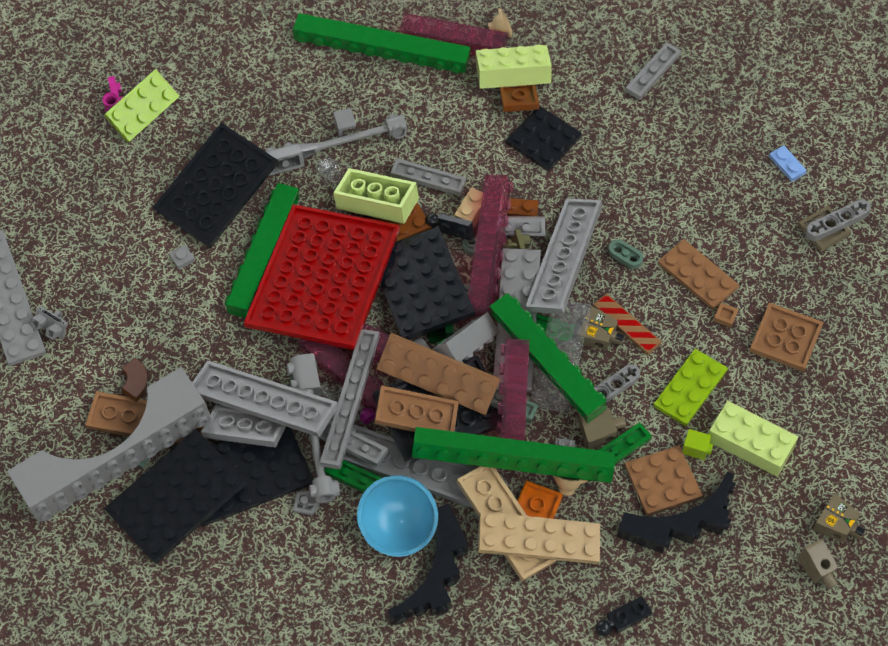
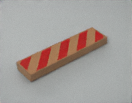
[593,293,662,356]

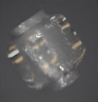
[316,158,343,185]

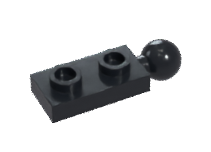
[425,213,475,241]
[595,596,653,636]

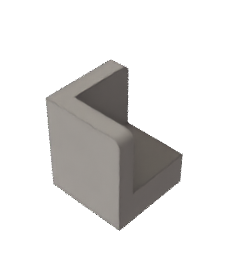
[333,108,356,137]

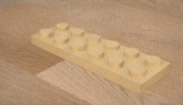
[456,466,556,582]
[478,511,600,564]

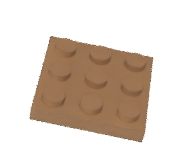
[749,302,824,372]
[624,445,703,516]

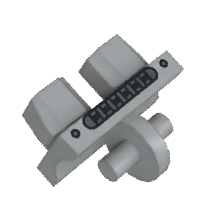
[31,306,68,340]

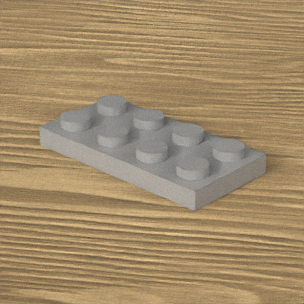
[201,405,286,447]

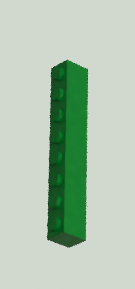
[225,183,300,318]
[490,293,607,423]

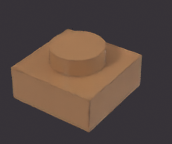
[713,303,739,328]

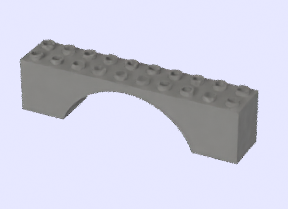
[7,367,211,523]

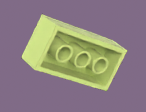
[476,45,551,89]
[333,168,419,224]
[709,400,798,477]

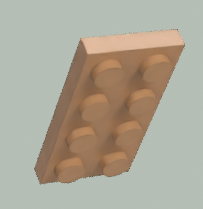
[658,239,739,311]
[374,385,459,432]

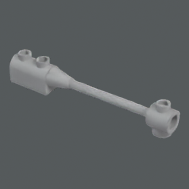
[265,114,407,176]
[287,353,339,503]

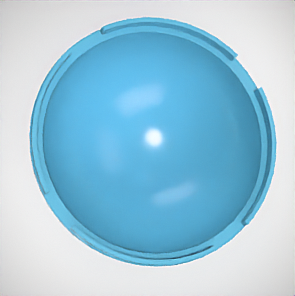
[357,475,438,557]

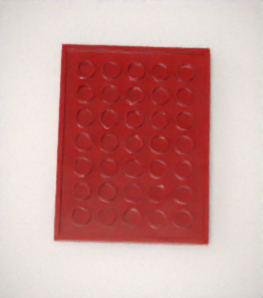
[244,204,400,350]

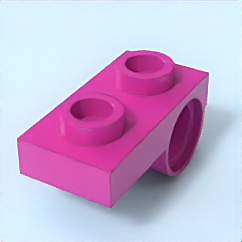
[102,76,123,112]

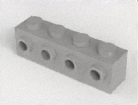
[433,312,499,363]

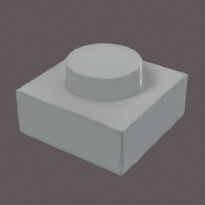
[169,245,195,270]

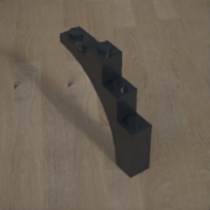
[617,472,736,553]
[388,503,469,625]

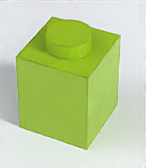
[683,429,714,460]

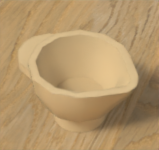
[488,8,512,37]
[553,476,588,496]

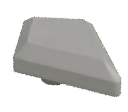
[293,491,320,515]

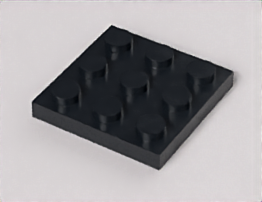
[506,106,582,171]

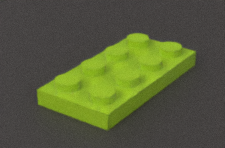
[104,69,180,142]
[653,349,728,427]

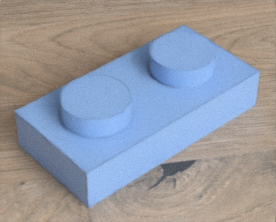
[769,146,807,182]

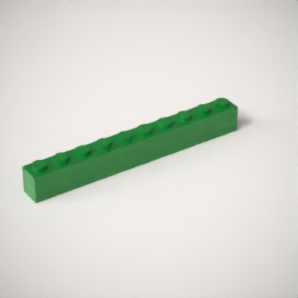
[293,13,470,73]
[412,427,615,483]

